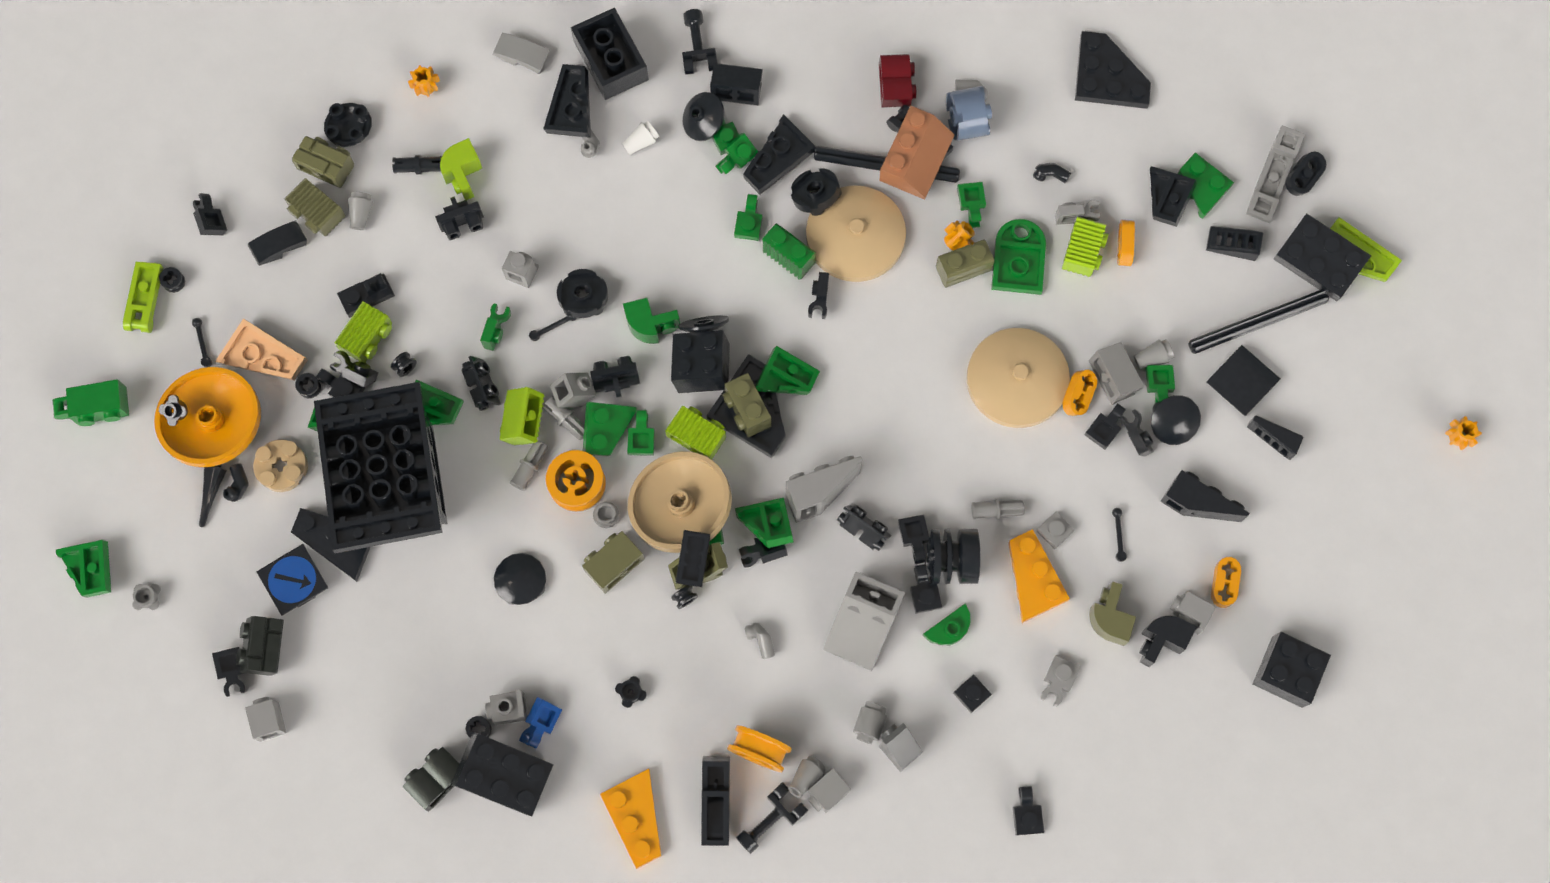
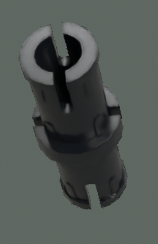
[392,155,442,175]

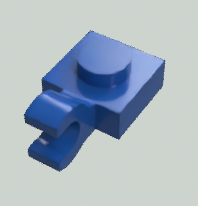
[519,697,562,749]

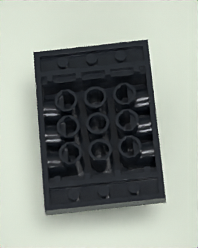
[314,382,448,553]

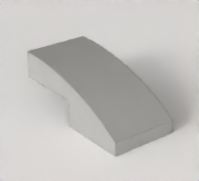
[492,32,549,74]

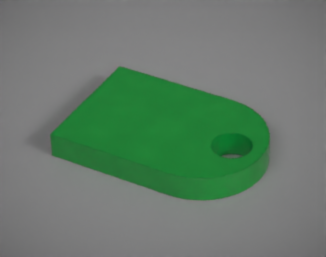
[991,219,1046,295]

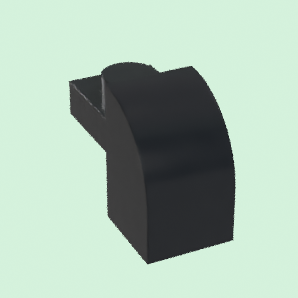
[1139,616,1197,667]

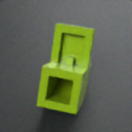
[440,138,483,200]

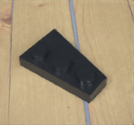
[543,64,591,138]
[743,114,816,195]
[291,508,370,582]

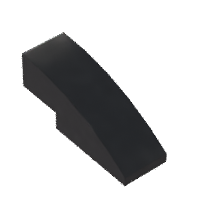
[701,756,730,846]

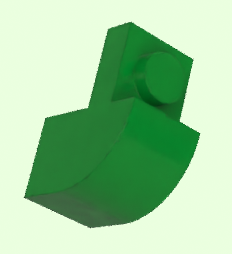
[623,298,680,344]

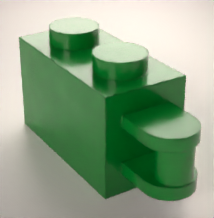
[52,379,129,426]

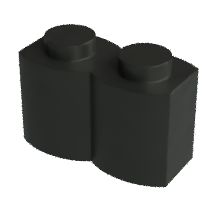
[403,747,460,812]

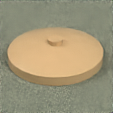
[806,186,906,282]
[967,328,1070,428]
[628,451,732,553]

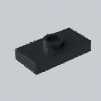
[675,530,710,587]

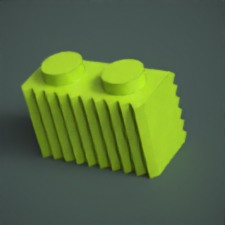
[1061,216,1109,277]
[334,301,392,363]
[499,387,545,446]
[665,405,726,460]

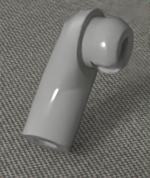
[745,623,775,659]

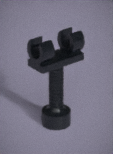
[682,9,718,75]
[736,782,808,854]

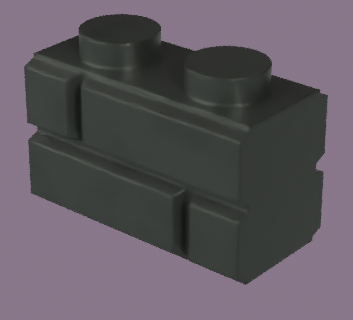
[236,616,284,676]

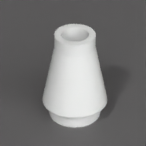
[622,121,660,155]

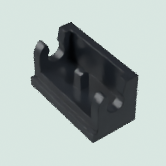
[710,63,763,106]

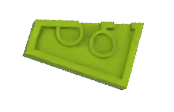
[1330,217,1402,282]

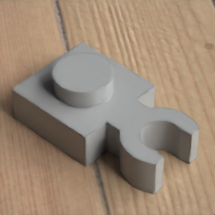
[1041,655,1080,707]

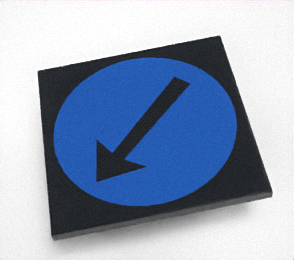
[256,544,329,616]

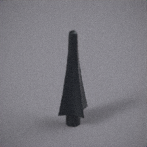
[199,464,227,528]

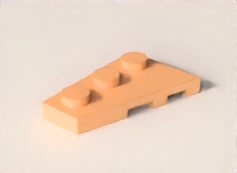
[215,319,308,381]

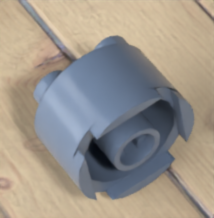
[946,86,992,141]

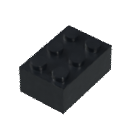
[571,7,649,100]
[1274,213,1371,301]
[451,733,554,817]

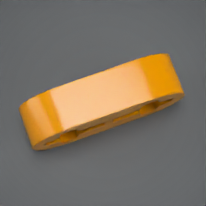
[1117,220,1135,266]
[1062,370,1097,416]
[1211,557,1241,608]

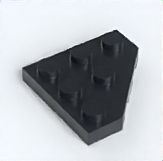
[1075,31,1151,109]
[707,354,786,459]

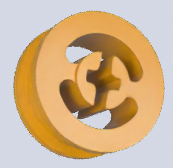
[546,450,606,512]
[727,725,792,773]

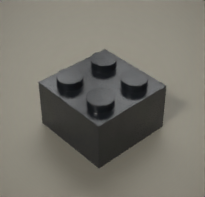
[671,330,730,393]
[1252,632,1331,708]

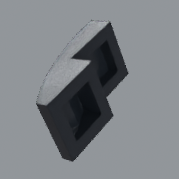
[248,220,307,266]

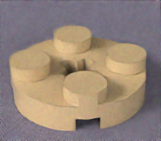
[253,440,308,492]

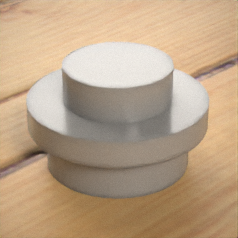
[593,502,619,528]

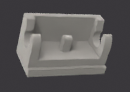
[1089,342,1144,405]

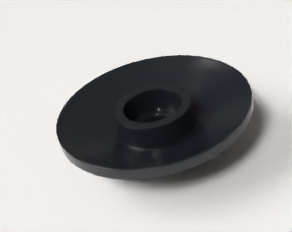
[682,92,724,141]
[678,315,729,333]

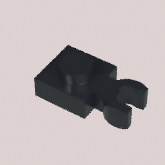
[212,647,245,697]

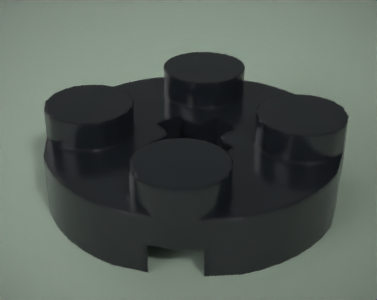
[791,168,842,216]
[557,269,608,318]

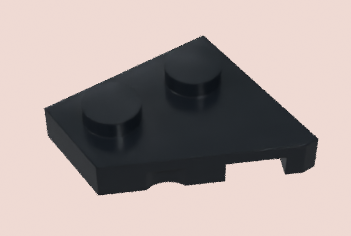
[1150,166,1197,227]

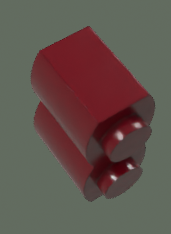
[879,54,917,107]

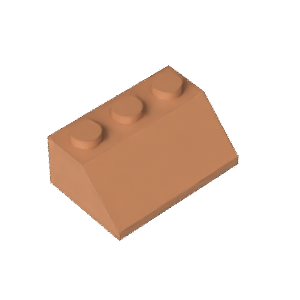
[879,106,955,200]

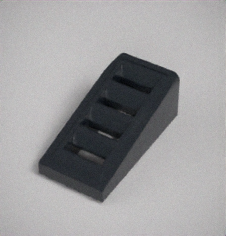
[1206,226,1264,261]
[1247,415,1304,460]

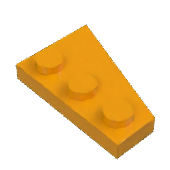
[1008,529,1070,623]
[600,769,661,869]

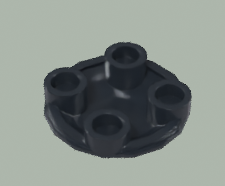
[324,103,372,147]
[1151,395,1201,445]
[494,553,546,605]

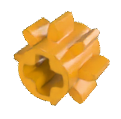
[408,65,440,97]
[944,221,975,251]
[1445,416,1482,450]

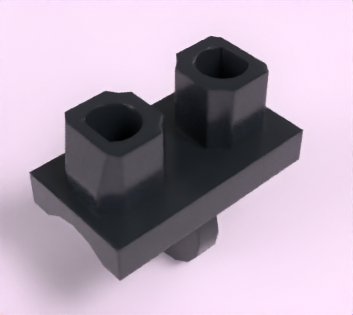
[435,196,484,241]
[590,356,640,398]

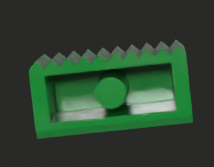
[762,223,816,280]

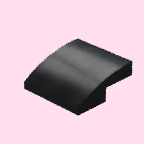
[1206,345,1281,416]

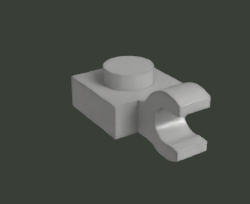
[1055,200,1101,225]

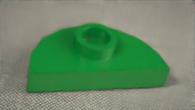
[922,603,971,646]

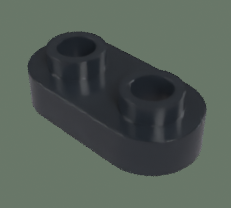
[1285,151,1326,196]

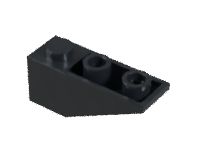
[1160,470,1250,522]

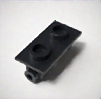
[461,356,501,411]
[837,504,892,551]

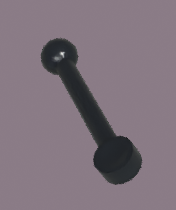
[529,315,577,341]
[192,318,212,367]
[1112,508,1127,562]

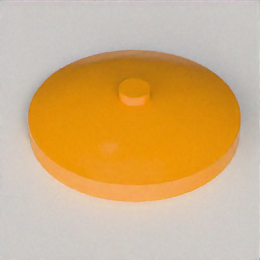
[154,367,261,467]

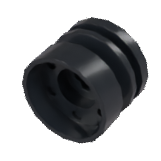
[927,529,980,584]

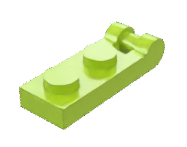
[123,261,164,333]

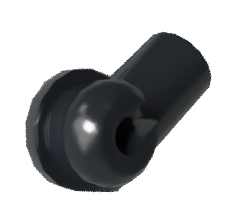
[1033,163,1071,183]
[223,463,249,502]

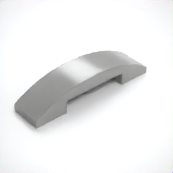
[1246,125,1305,223]

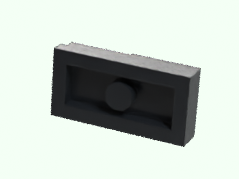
[337,273,395,318]

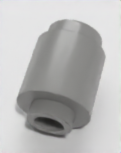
[853,701,887,744]

